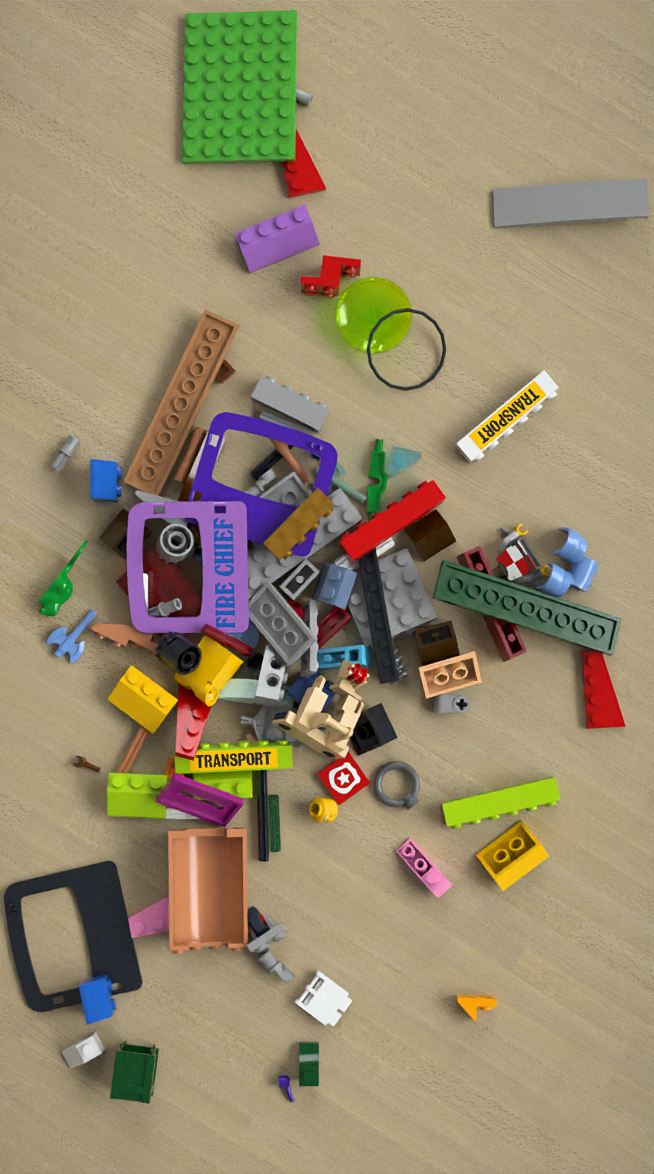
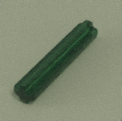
[268,794,281,852]

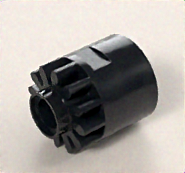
[155,631,202,675]

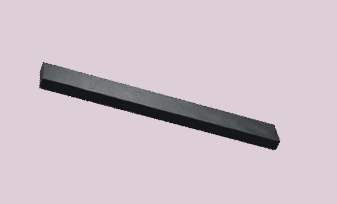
[358,548,399,685]

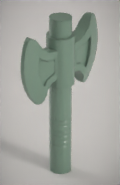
[311,462,366,503]

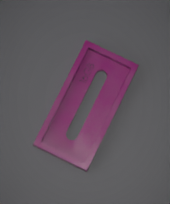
[156,773,244,827]

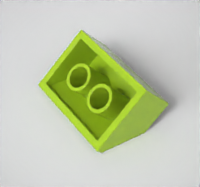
[193,770,253,800]
[107,773,168,819]

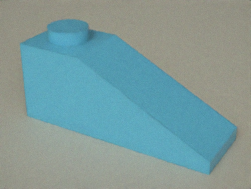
[317,645,372,670]

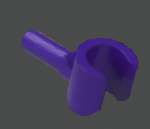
[279,1075,295,1102]

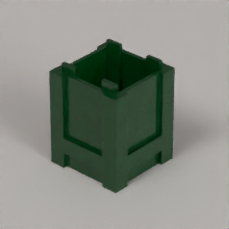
[110,1040,159,1104]

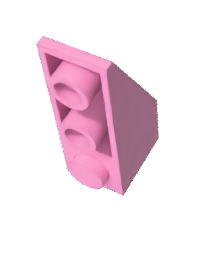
[396,839,452,898]

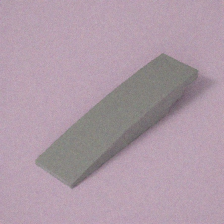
[493,179,649,228]

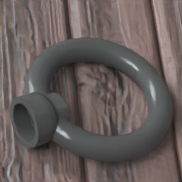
[374,761,420,810]

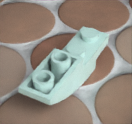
[218,679,294,707]

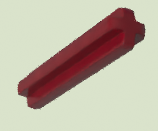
[201,624,253,656]

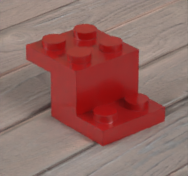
[300,255,361,298]

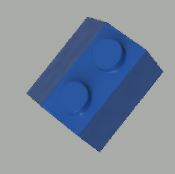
[90,459,122,502]
[79,975,117,1025]

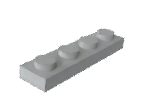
[301,599,319,678]

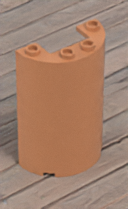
[168,827,248,954]

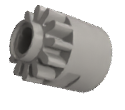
[156,524,193,564]

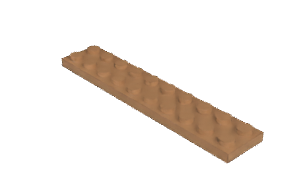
[123,309,240,496]

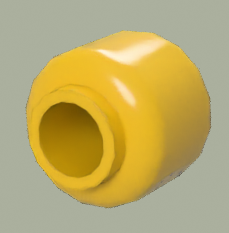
[309,797,338,823]

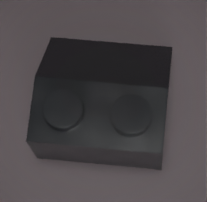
[350,703,398,756]

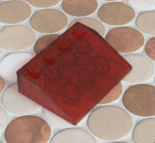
[116,546,202,638]

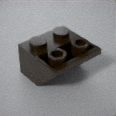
[99,508,153,560]
[413,620,460,666]

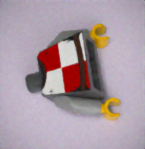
[492,524,551,583]

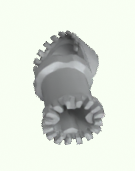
[243,469,278,497]
[256,949,295,984]

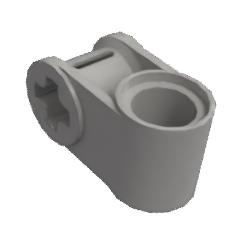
[433,694,470,714]

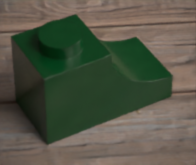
[299,1042,319,1086]

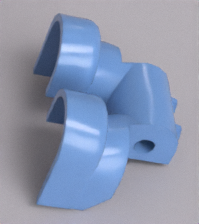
[531,527,599,597]

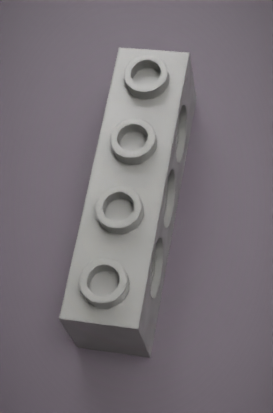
[254,640,290,708]

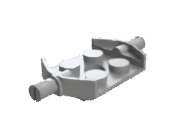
[241,705,326,748]

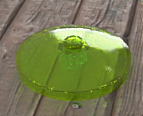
[336,277,412,354]

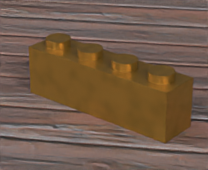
[262,488,334,560]

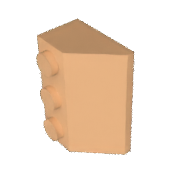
[418,651,482,698]

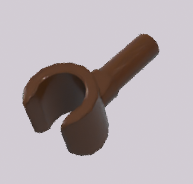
[73,756,101,772]

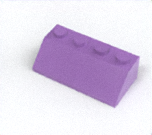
[234,204,320,273]

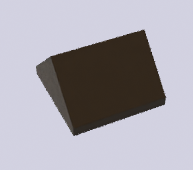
[404,509,456,561]

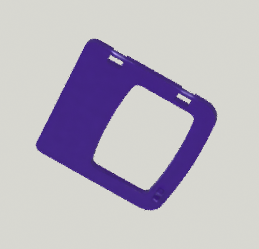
[184,412,338,557]

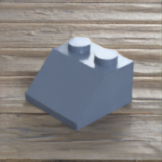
[312,563,357,610]

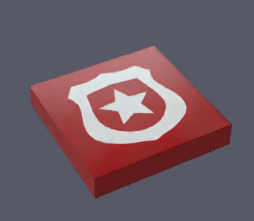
[317,751,371,805]

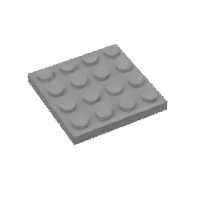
[347,548,437,647]

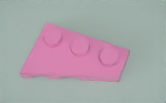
[128,896,169,938]

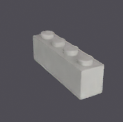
[251,376,330,433]

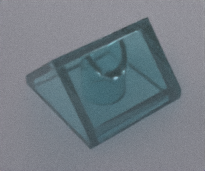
[386,446,422,480]

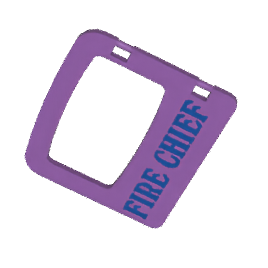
[127,501,249,633]

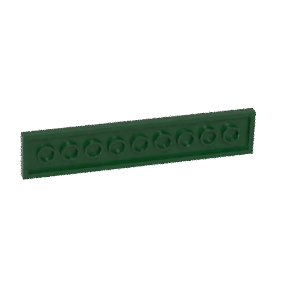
[432,560,621,656]

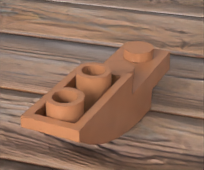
[91,624,158,657]

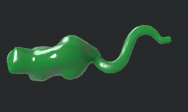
[38,540,88,617]

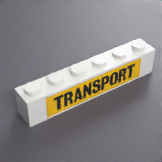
[455,370,559,463]

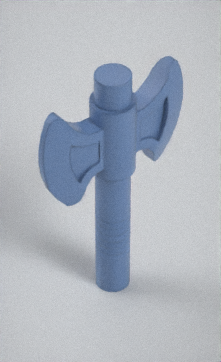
[47,609,97,663]

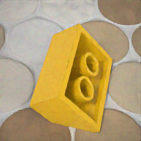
[107,665,178,734]
[476,820,549,891]

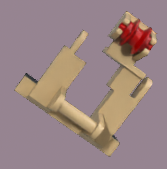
[272,660,370,760]

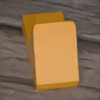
[456,994,497,1022]

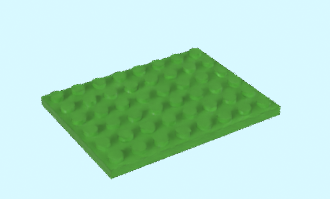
[182,10,298,164]

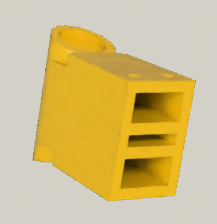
[174,635,243,706]

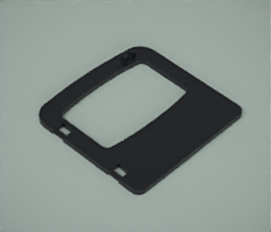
[4,861,143,1012]

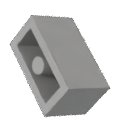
[280,559,320,601]

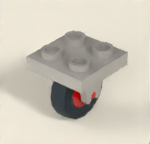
[247,906,289,953]

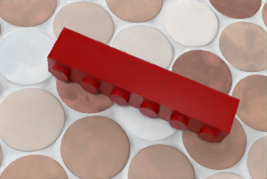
[337,480,446,564]

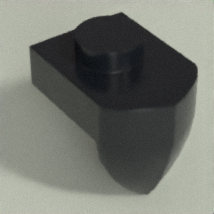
[247,653,274,680]

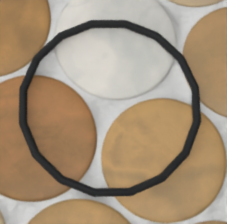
[367,308,447,391]

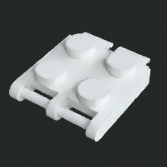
[295,970,352,1026]

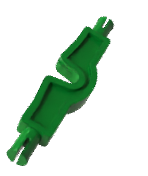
[367,439,387,521]

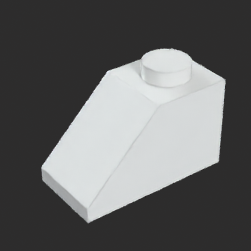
[61,1032,105,1068]

